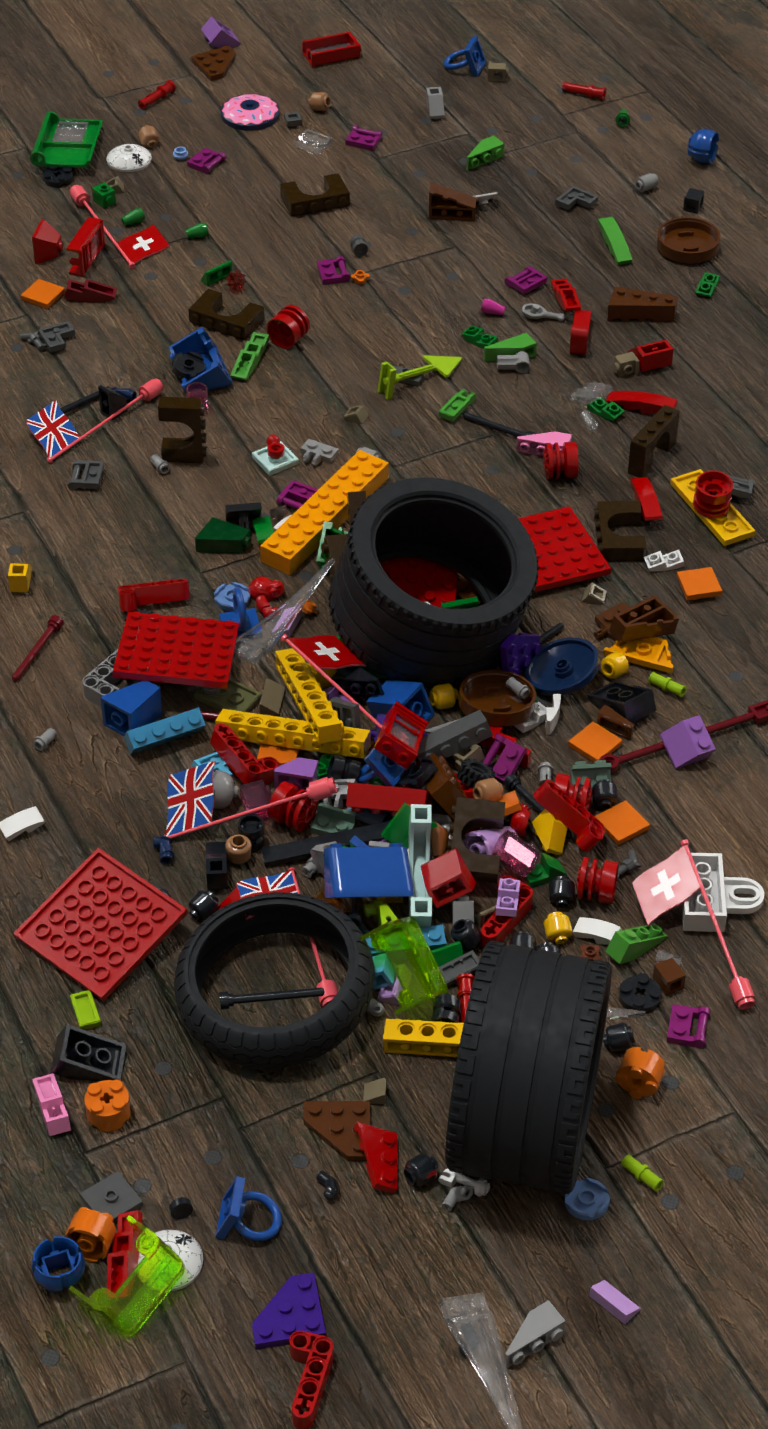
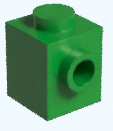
[92,182,116,209]

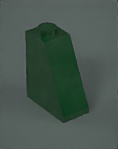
[195,517,252,554]

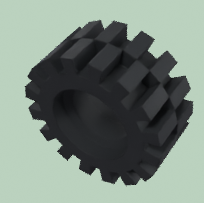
[457,758,496,789]

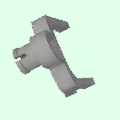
[301,841,337,878]

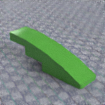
[597,217,633,265]
[230,332,270,381]

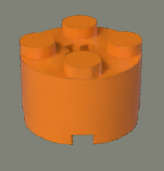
[615,1047,665,1099]
[84,1079,131,1132]
[64,1207,116,1262]

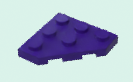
[500,633,541,675]
[252,1272,326,1349]

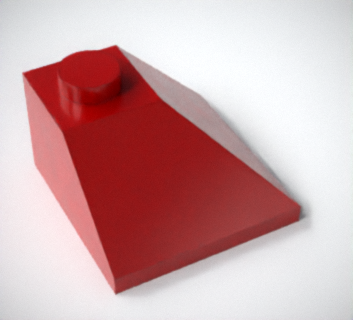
[32,219,64,264]

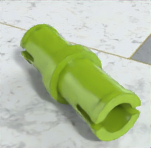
[648,672,687,697]
[621,1154,664,1192]

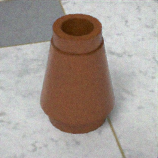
[430,827,449,858]

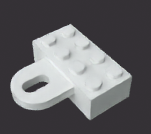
[681,853,764,932]

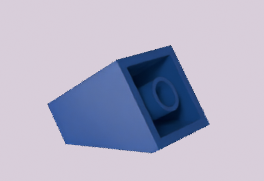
[366,680,435,722]
[101,681,162,736]

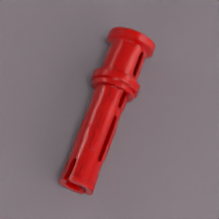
[138,80,176,109]
[562,82,607,100]
[456,973,474,1023]

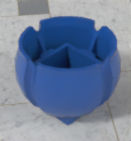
[688,129,719,164]
[31,1236,85,1293]

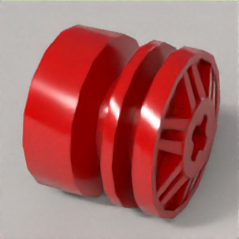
[266,305,310,349]
[543,442,579,479]
[693,470,733,518]
[555,773,592,811]
[268,781,318,832]
[576,857,619,904]

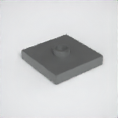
[80,1171,143,1223]

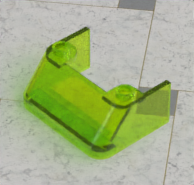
[360,916,448,1015]
[69,1215,185,1337]

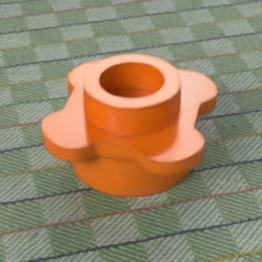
[351,270,370,285]
[298,599,318,615]

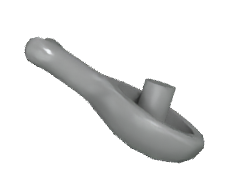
[521,303,565,322]

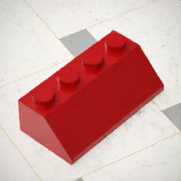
[346,782,434,816]

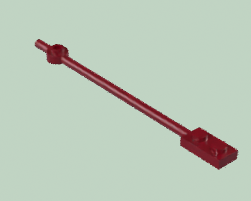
[599,700,768,773]

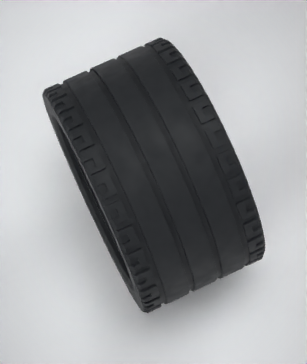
[328,477,539,689]
[445,941,612,1194]

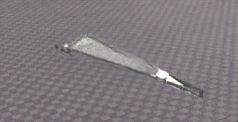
[234,558,335,664]
[439,1292,522,1429]

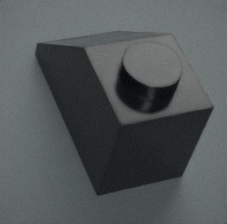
[98,385,127,420]

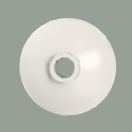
[473,192,498,205]

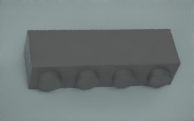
[411,710,493,762]

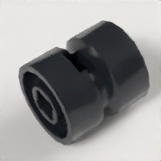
[326,754,361,781]
[238,814,265,852]
[431,994,461,1023]

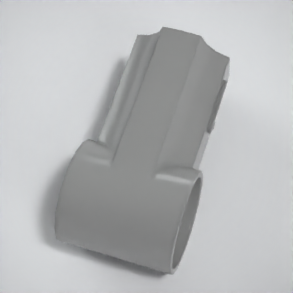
[497,351,530,373]

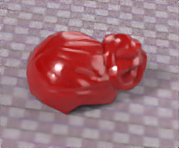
[248,576,284,601]
[510,804,532,837]

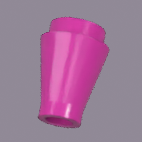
[481,298,506,316]

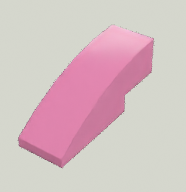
[32,1073,71,1136]

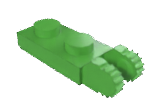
[439,389,477,422]

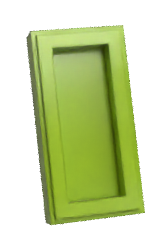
[70,990,101,1030]

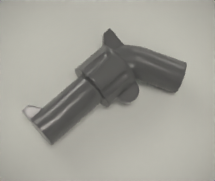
[20,331,47,351]
[617,850,641,880]

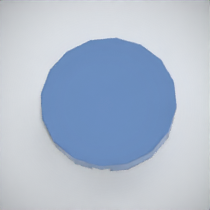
[214,582,250,611]
[564,1178,610,1220]

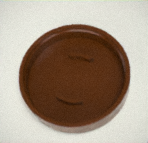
[657,217,721,264]
[458,670,536,727]

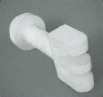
[438,1169,490,1196]

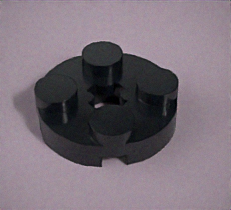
[43,167,73,188]
[172,352,206,381]
[399,756,438,789]
[619,973,662,1014]

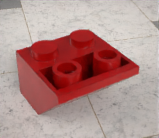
[628,340,674,372]
[420,848,476,908]

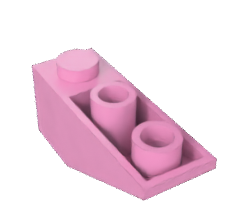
[516,432,572,456]

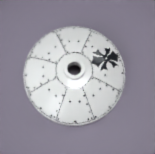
[106,144,152,172]
[136,1230,203,1292]

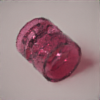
[186,382,209,412]

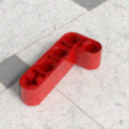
[570,310,591,355]
[117,579,190,611]
[210,723,279,788]
[533,779,605,853]
[480,876,533,949]
[289,1331,334,1429]

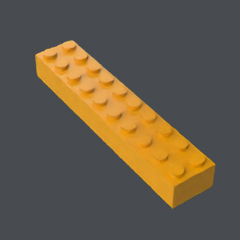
[260,450,389,575]

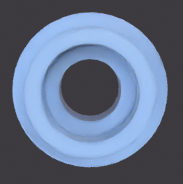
[173,147,188,160]

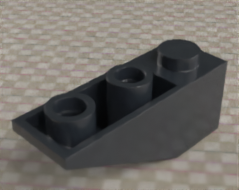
[331,666,384,695]
[206,842,228,890]

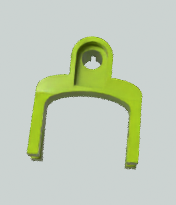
[363,899,401,933]

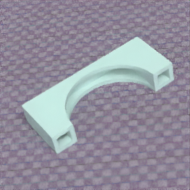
[408,804,432,929]

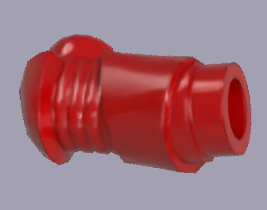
[255,595,280,620]

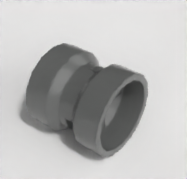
[350,235,368,257]

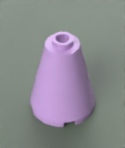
[462,826,517,857]

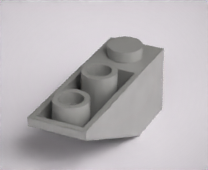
[505,1300,565,1368]

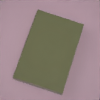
[194,678,262,712]

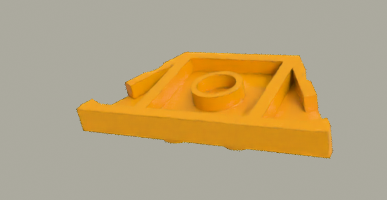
[603,637,673,674]

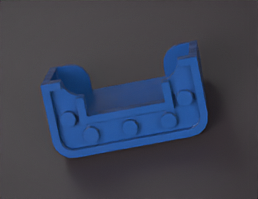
[169,327,233,394]
[324,843,413,898]

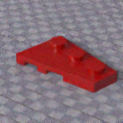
[354,1122,398,1194]

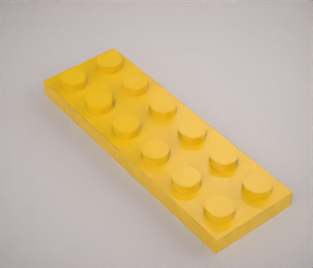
[670,469,755,546]

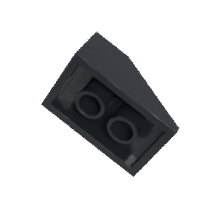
[587,680,657,724]
[50,1024,127,1081]

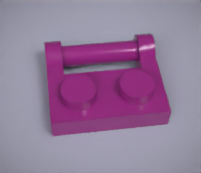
[345,125,383,151]
[187,148,227,174]
[317,256,351,285]
[504,266,547,295]
[277,480,318,509]
[483,733,527,781]
[666,1004,711,1048]

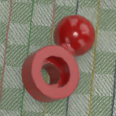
[266,434,285,459]

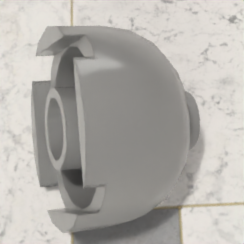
[213,770,238,809]

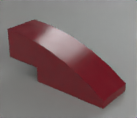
[64,279,117,303]

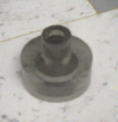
[269,506,288,522]

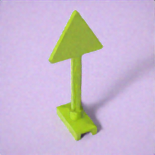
[377,355,462,400]

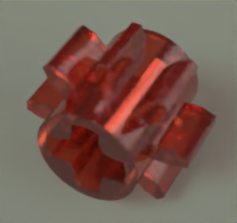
[226,269,246,290]

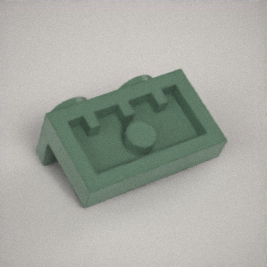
[570,760,612,787]
[310,803,356,836]

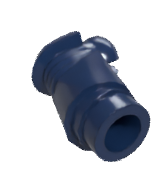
[110,387,137,401]
[153,835,174,865]

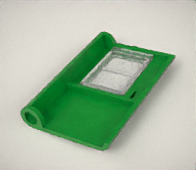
[30,112,103,168]

